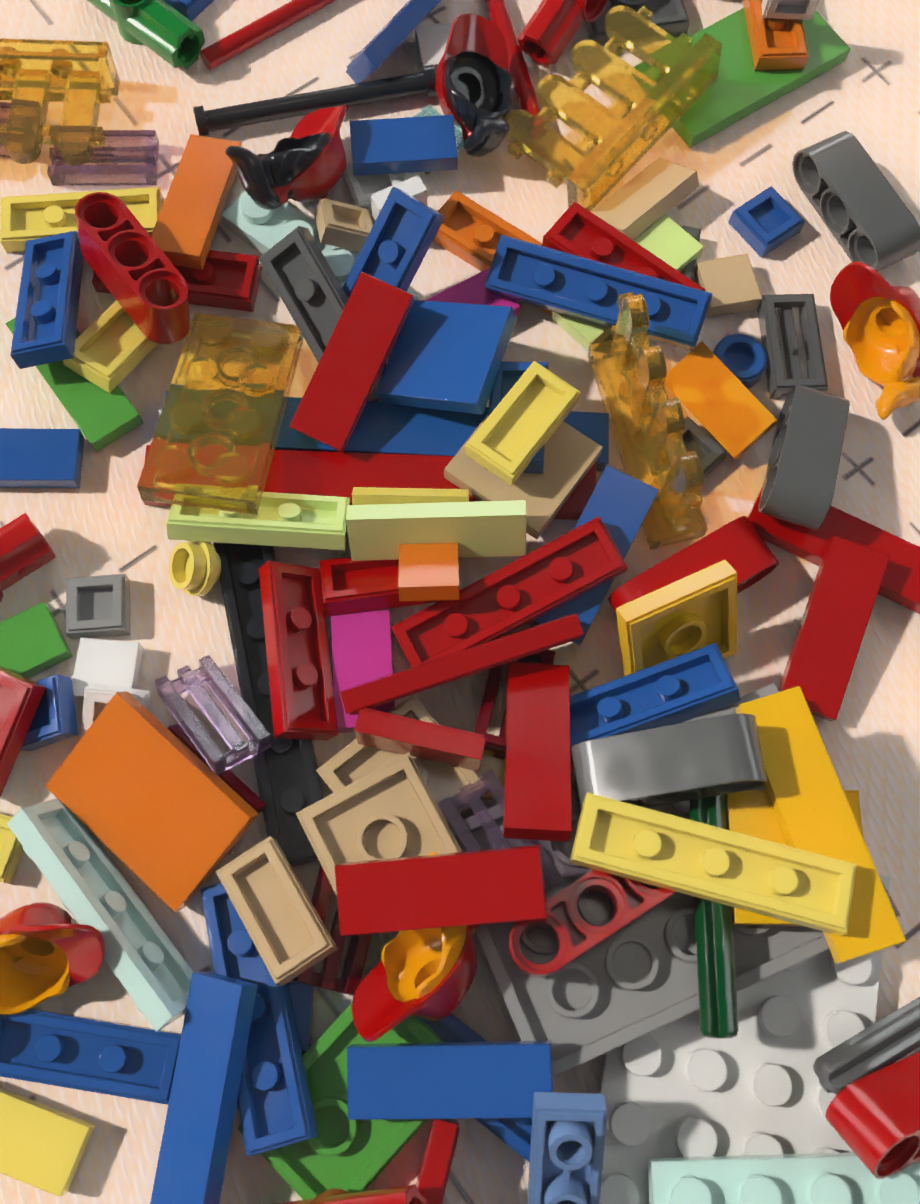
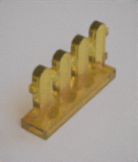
[504,5,722,212]
[0,38,120,166]
[587,292,708,550]

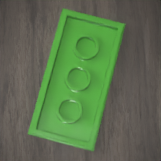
[631,7,851,148]

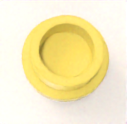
[169,541,221,596]

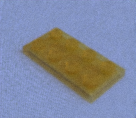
[137,313,303,515]

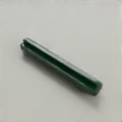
[690,795,738,1038]

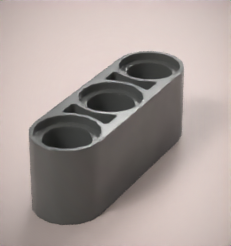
[793,131,920,272]
[758,382,850,531]
[571,713,767,814]

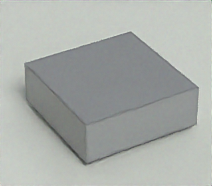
[66,574,130,639]

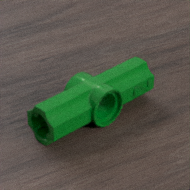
[87,0,205,70]

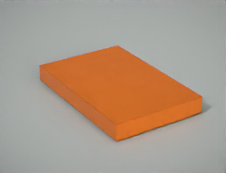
[45,691,259,912]

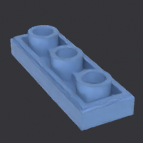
[527,1092,607,1204]

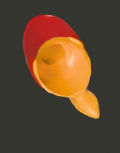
[830,261,920,420]
[352,851,480,1042]
[0,902,105,1015]

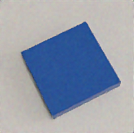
[376,300,517,415]

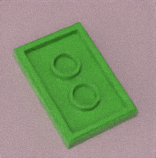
[237,1003,444,1200]

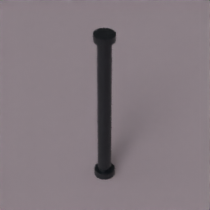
[193,64,437,137]

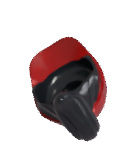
[436,13,512,157]
[225,105,348,210]

